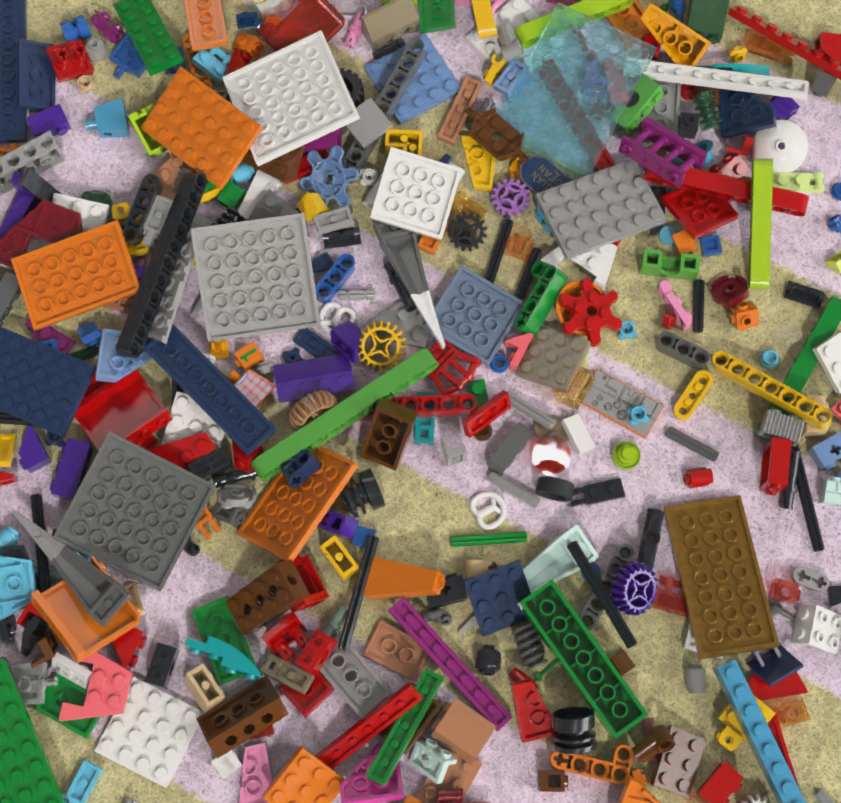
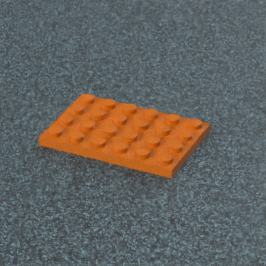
[140,66,264,190]
[11,220,140,331]
[236,446,358,561]

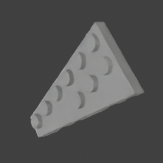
[148,232,194,344]

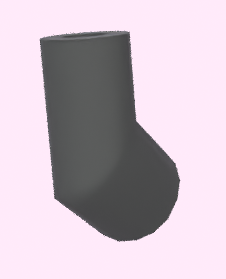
[422,608,452,626]

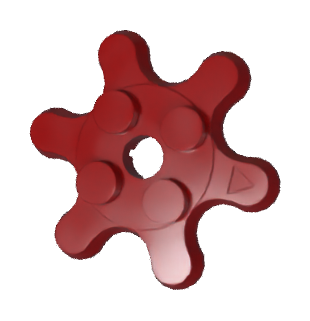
[558,278,622,347]

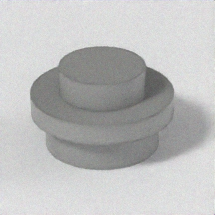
[254,361,273,375]

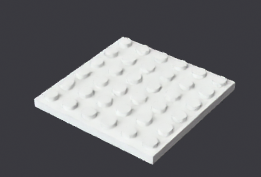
[222,30,360,166]

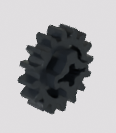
[447,211,488,252]

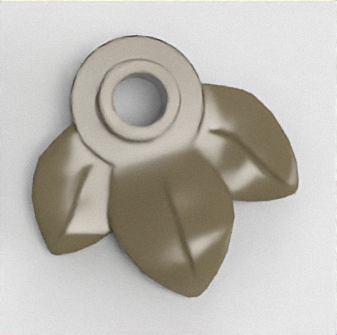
[534,415,569,450]

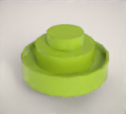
[612,441,641,470]

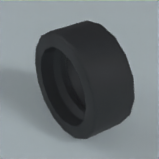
[535,476,574,502]

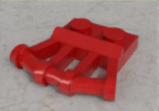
[428,340,482,395]

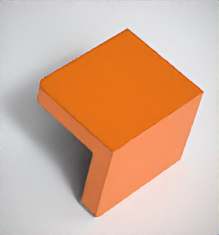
[672,230,698,257]

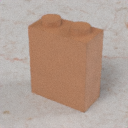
[431,699,496,765]

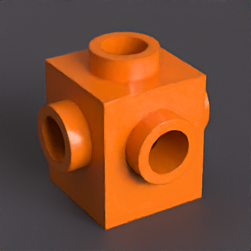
[728,301,759,330]

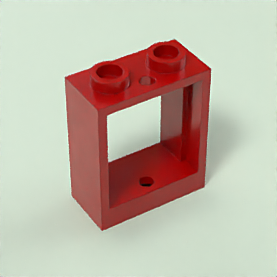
[760,437,792,495]
[277,555,330,613]

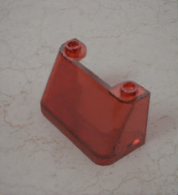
[256,0,345,52]

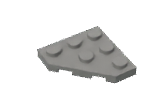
[370,294,437,349]

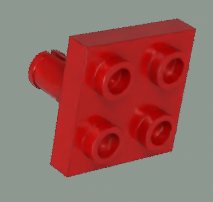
[46,39,94,83]
[261,611,310,662]

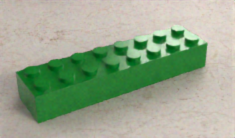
[517,579,648,739]

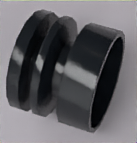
[341,468,386,519]
[551,707,597,754]

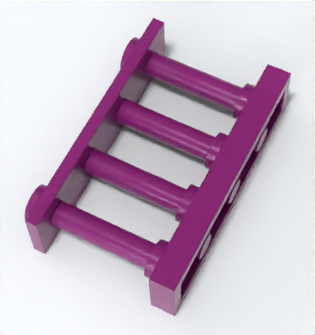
[618,117,708,188]

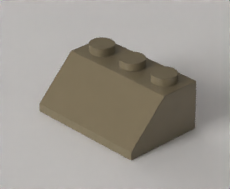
[362,0,419,50]

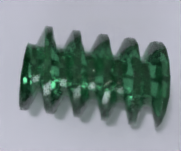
[692,90,723,131]

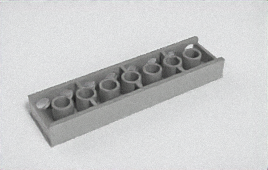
[0,131,66,196]

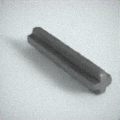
[665,426,719,462]

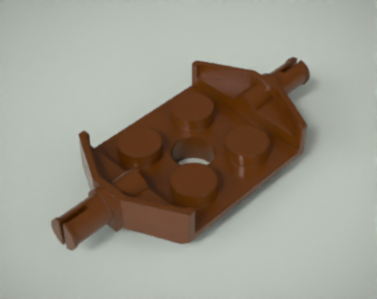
[465,106,530,163]

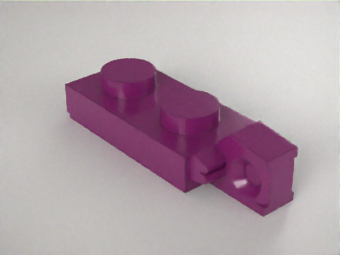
[24,318,76,354]

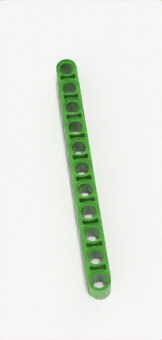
[251,348,439,481]

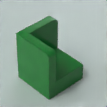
[217,181,246,210]

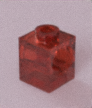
[768,578,801,605]

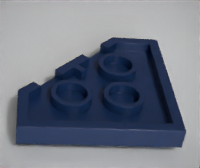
[719,89,777,139]

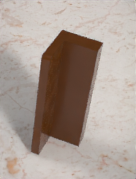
[30,630,60,668]

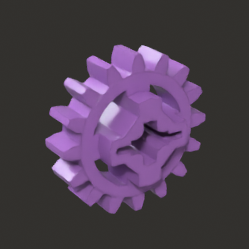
[491,178,531,219]

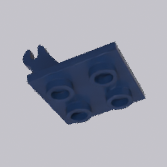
[746,644,804,687]

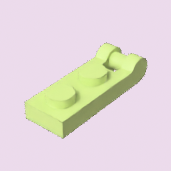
[773,172,824,193]

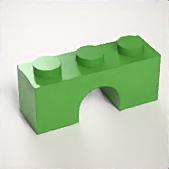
[609,75,664,136]
[639,249,700,281]

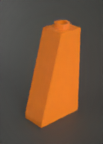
[363,557,445,600]

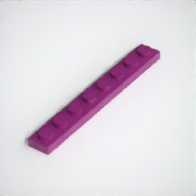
[388,597,512,732]

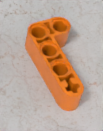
[549,744,633,784]

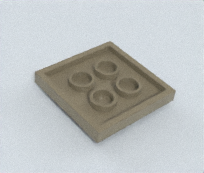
[515,326,591,393]

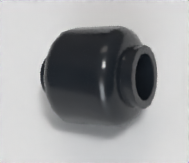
[475,645,501,676]

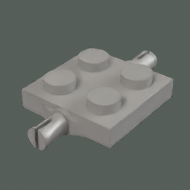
[8,662,58,705]

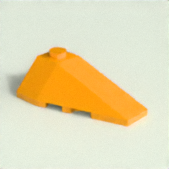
[640,3,711,66]

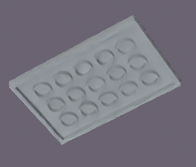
[535,159,667,260]

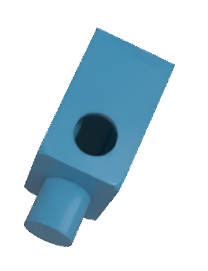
[85,98,130,138]

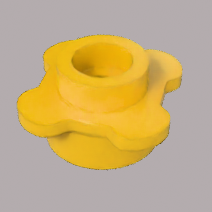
[729,46,748,63]

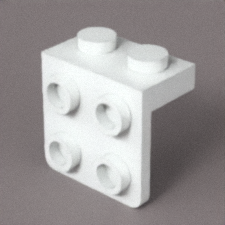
[791,604,841,654]

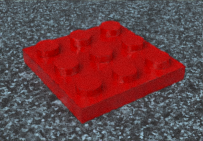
[661,189,739,240]

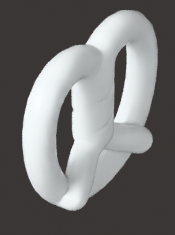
[319,301,356,334]
[469,491,507,530]

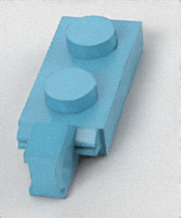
[64,760,104,803]

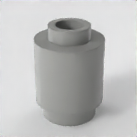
[685,664,707,693]

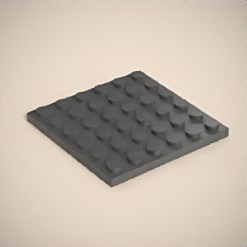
[53,431,216,592]

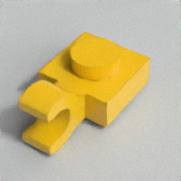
[484,54,506,89]

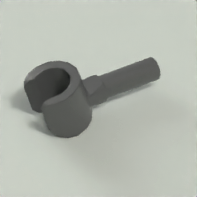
[769,601,795,621]

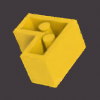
[385,129,423,156]

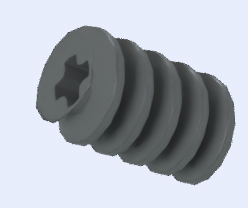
[511,624,548,669]

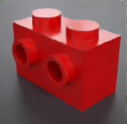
[695,761,744,803]

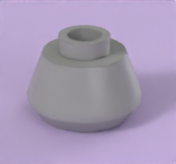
[85,37,109,62]

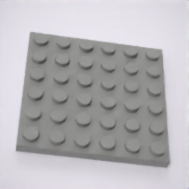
[191,213,321,342]

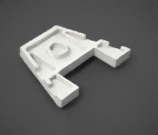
[540,243,618,291]

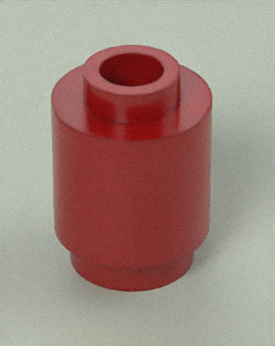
[683,467,713,489]

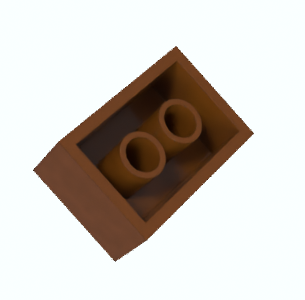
[360,398,419,471]

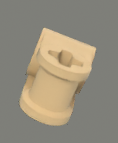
[465,559,502,579]

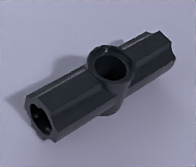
[636,508,665,570]

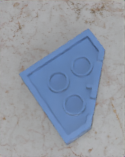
[95,329,153,383]

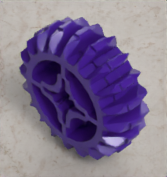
[609,561,659,616]

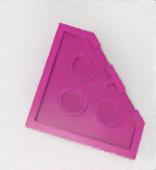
[340,743,404,803]

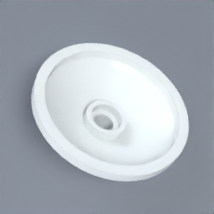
[752,120,808,173]

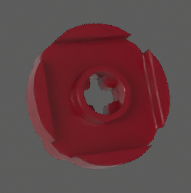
[710,275,749,308]

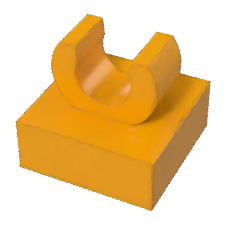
[209,339,229,360]

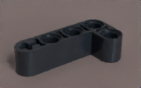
[105,174,163,247]

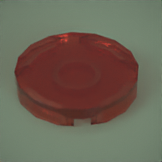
[532,436,571,474]

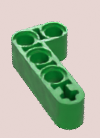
[514,261,567,336]

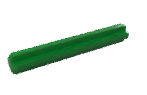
[450,531,527,547]

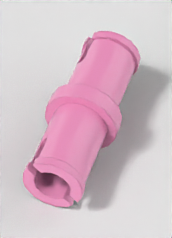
[343,12,365,49]

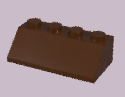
[242,145,305,182]

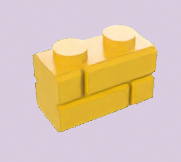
[319,535,359,582]

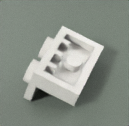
[51,652,92,689]

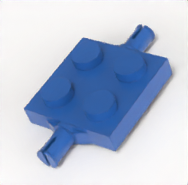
[109,33,146,79]

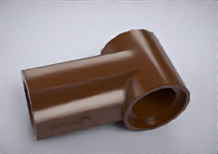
[632,725,675,764]

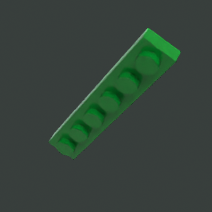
[366,668,444,787]

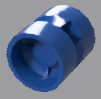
[59,14,92,42]

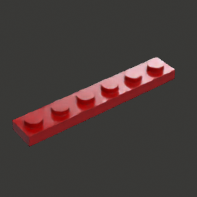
[314,682,423,769]

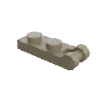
[258,652,315,695]

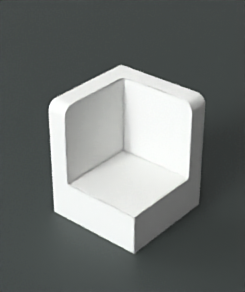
[210,749,243,779]

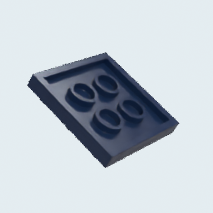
[463,559,531,636]

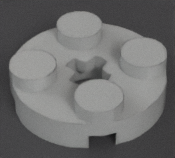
[217,483,256,509]

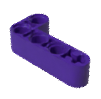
[0,171,40,239]

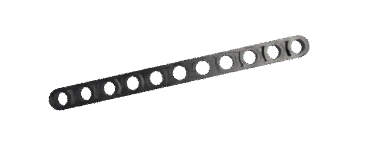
[116,173,207,358]

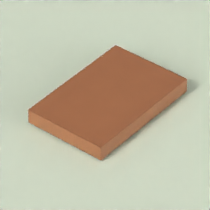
[362,620,429,683]

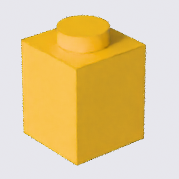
[296,192,330,222]

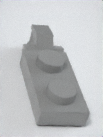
[143,195,173,249]

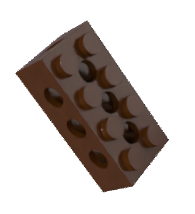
[225,559,310,636]
[196,675,289,758]

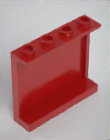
[75,369,173,451]

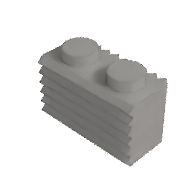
[758,409,805,447]

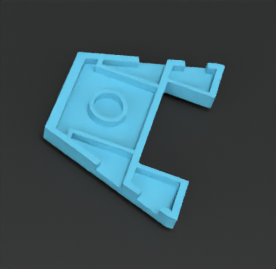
[0,556,37,621]

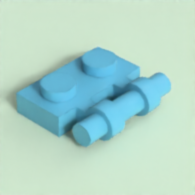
[191,47,232,85]

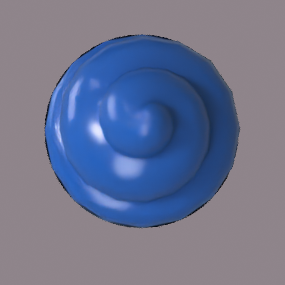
[827,214,841,233]

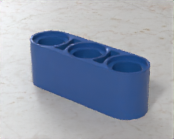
[315,254,355,303]

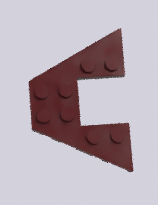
[0,199,83,269]

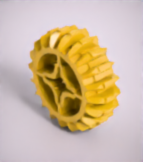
[358,320,407,372]

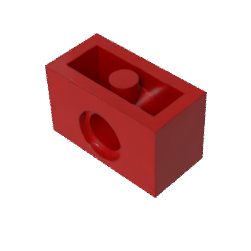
[294,628,338,676]

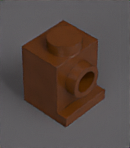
[539,770,569,792]

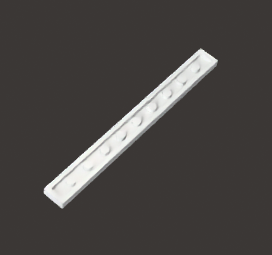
[623,58,809,100]

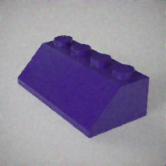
[273,354,355,403]

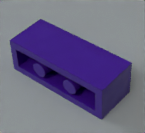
[50,438,94,501]

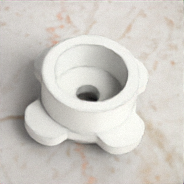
[360,168,378,186]

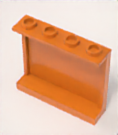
[31,556,141,663]

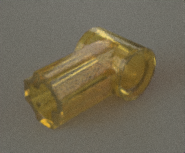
[450,191,487,222]

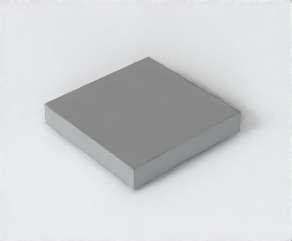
[345,97,393,149]

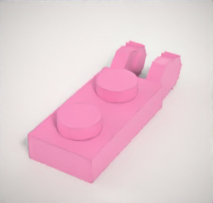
[657,281,692,331]

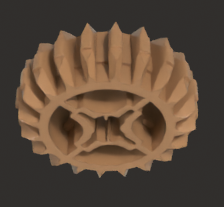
[288,390,338,431]

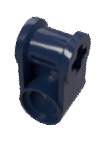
[281,450,321,487]

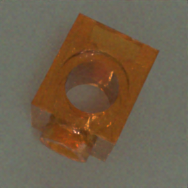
[505,232,535,262]
[776,700,810,727]

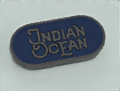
[519,155,573,196]

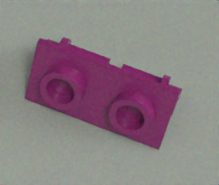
[91,9,125,44]

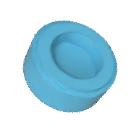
[659,226,678,245]

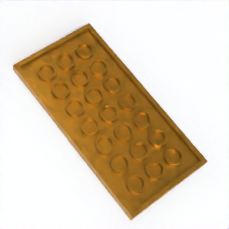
[663,495,779,660]

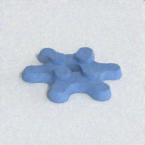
[299,145,359,208]

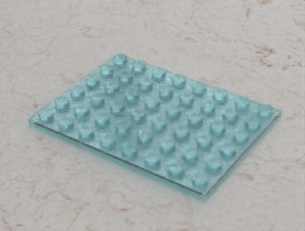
[495,2,657,177]

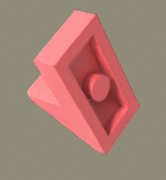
[504,333,534,372]

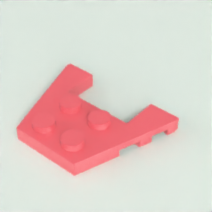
[59,651,133,721]

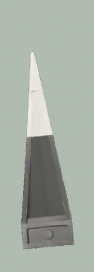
[373,222,445,350]

